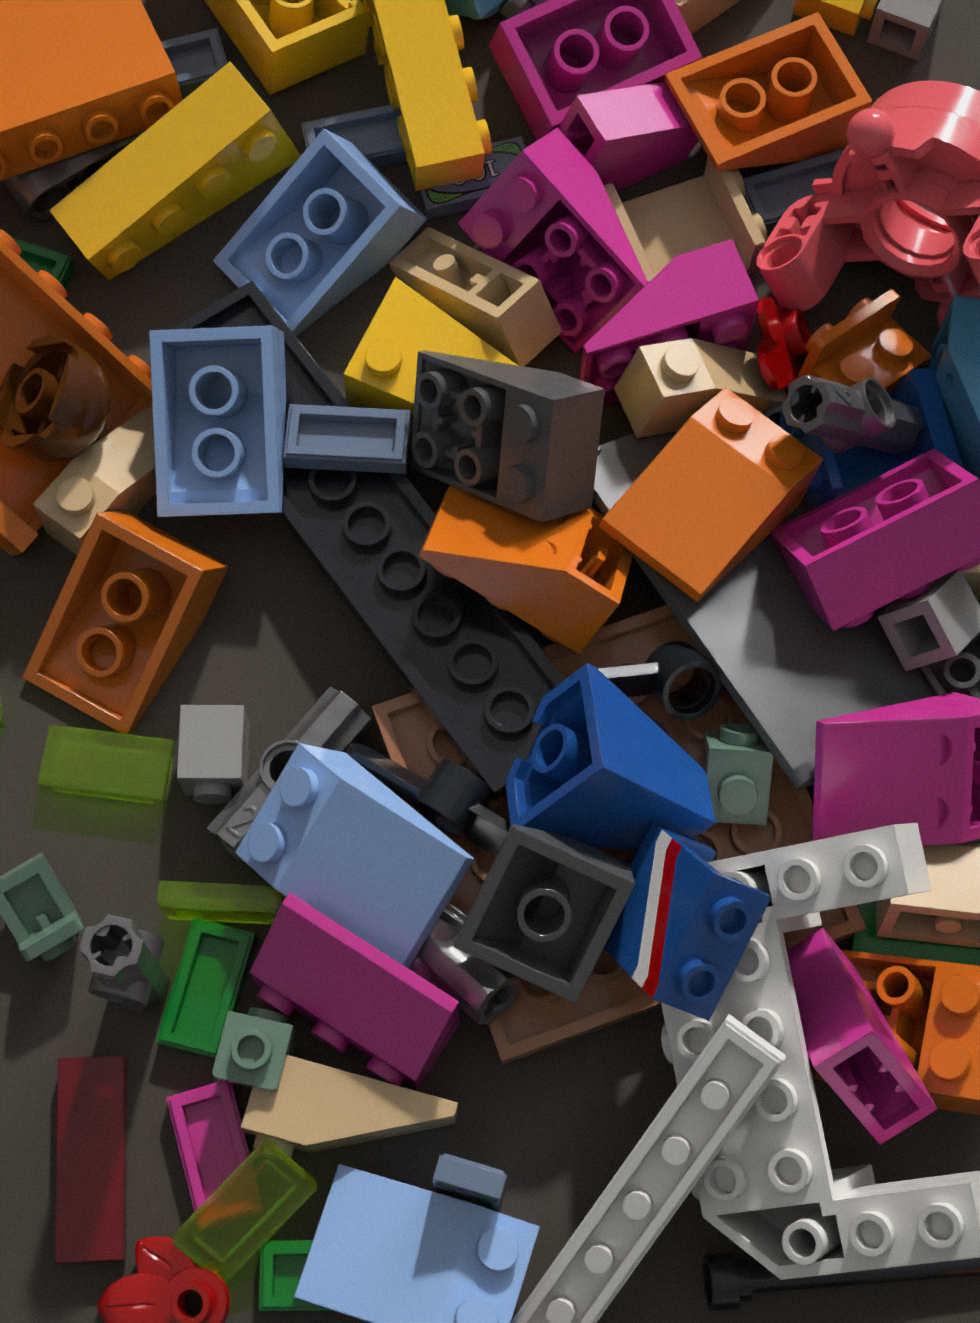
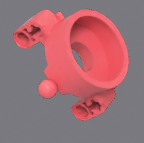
[756,80,980,328]

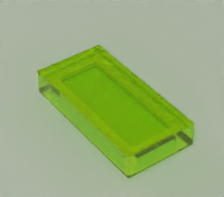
[37,724,176,806]
[157,880,286,925]
[173,1138,317,1283]

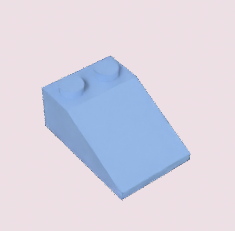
[213,129,427,336]
[149,325,286,517]
[235,743,474,969]
[294,1164,540,1323]

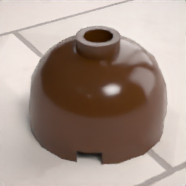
[0,334,111,462]

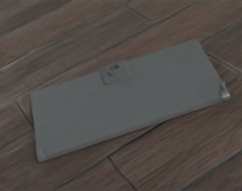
[593,431,937,790]

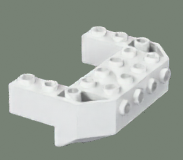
[661,823,980,1280]

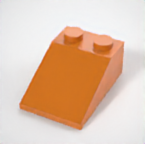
[664,12,872,171]
[599,387,823,602]
[22,510,229,736]

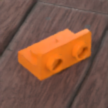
[798,289,932,395]

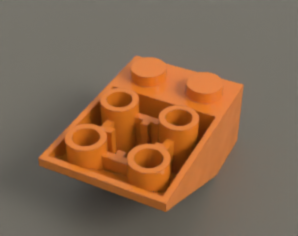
[418,485,633,654]
[808,949,980,1115]

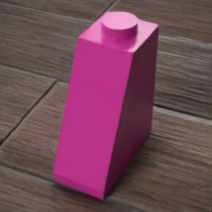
[558,81,699,192]
[787,928,937,1145]

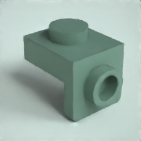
[704,723,774,826]
[0,852,84,962]
[212,1007,299,1092]

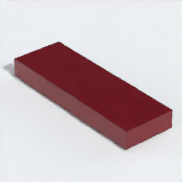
[55,1055,128,1264]

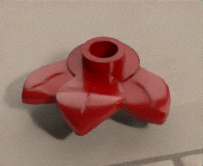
[756,297,811,393]
[97,1236,230,1323]

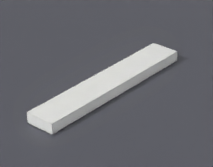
[511,1014,787,1323]

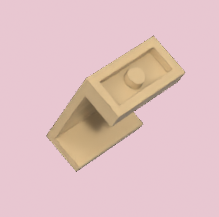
[603,157,768,287]

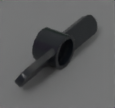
[569,641,727,720]
[346,743,511,856]

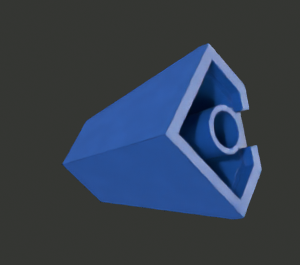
[505,663,716,851]

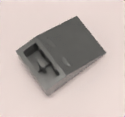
[410,350,605,522]

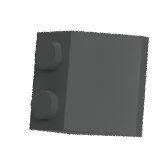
[454,824,635,1003]

